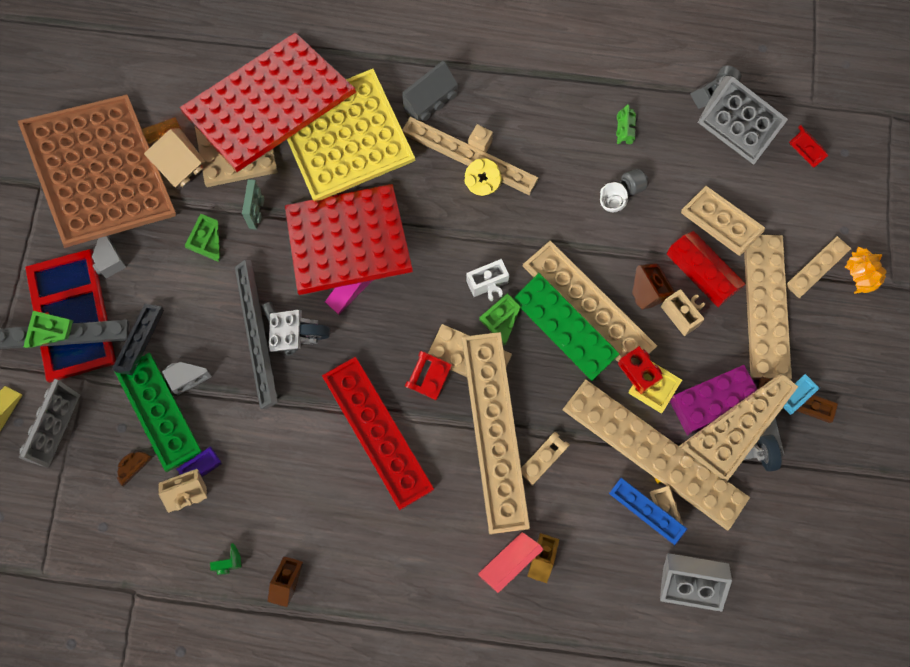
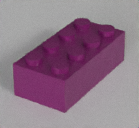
[670,365,758,436]

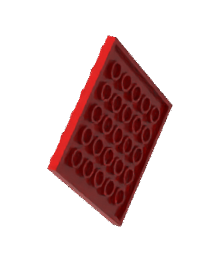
[285,184,413,295]

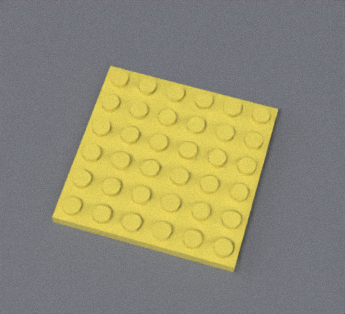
[287,69,415,202]

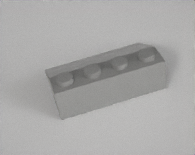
[697,76,788,165]
[19,379,80,468]

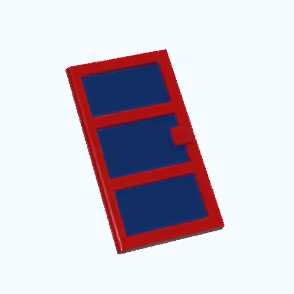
[25,249,116,383]

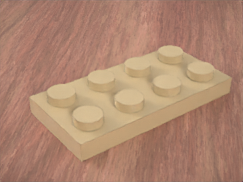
[681,186,765,256]
[428,324,512,377]

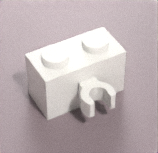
[466,259,509,301]

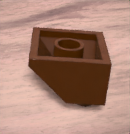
[632,264,675,309]

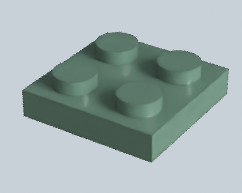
[242,179,264,230]

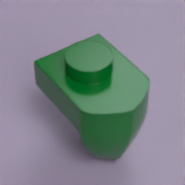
[210,543,242,575]

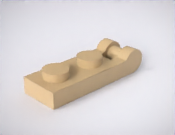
[521,432,570,486]

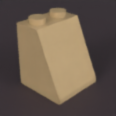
[144,128,205,187]

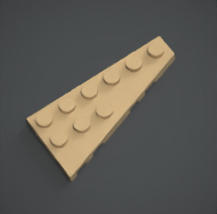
[679,374,798,482]

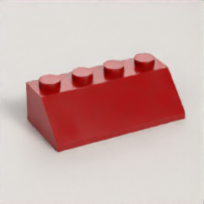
[667,231,746,308]

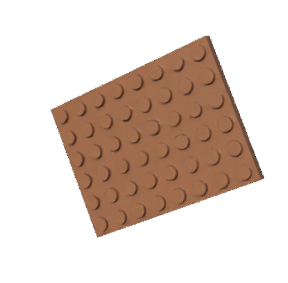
[18,95,176,248]

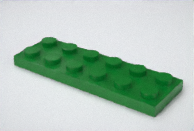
[513,273,620,381]
[114,352,202,472]

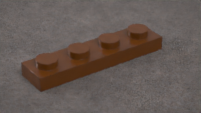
[757,376,838,423]

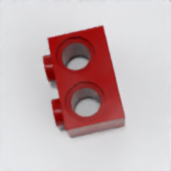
[618,346,663,395]

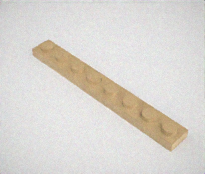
[402,117,538,195]

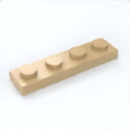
[786,236,851,298]

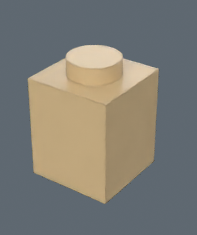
[468,124,493,153]

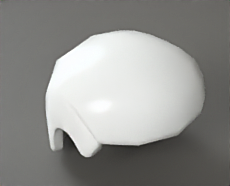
[600,182,628,213]

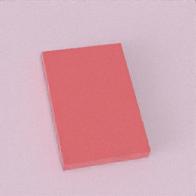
[478,532,543,593]

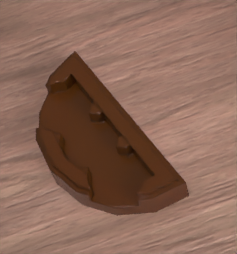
[117,452,153,487]

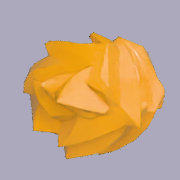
[845,247,887,294]

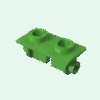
[616,105,636,144]

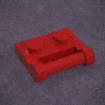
[405,350,453,400]

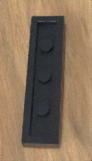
[112,304,164,376]

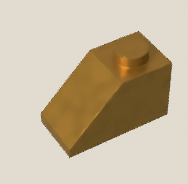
[527,533,559,583]

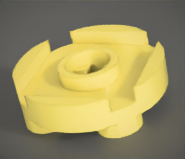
[465,159,502,196]

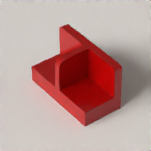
[789,125,829,168]

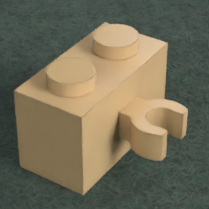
[661,289,705,336]
[159,469,207,513]

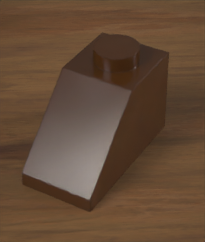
[267,557,303,607]

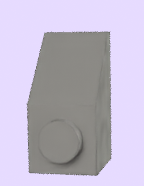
[92,236,126,278]
[162,362,212,396]

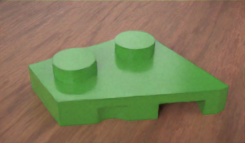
[185,214,220,262]
[479,293,520,345]
[23,311,73,348]

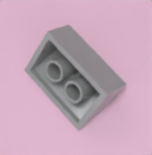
[660,553,732,612]

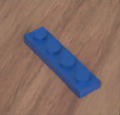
[609,478,688,545]

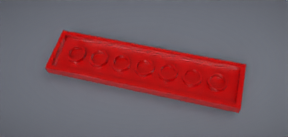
[322,357,434,511]

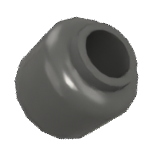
[620,169,648,195]

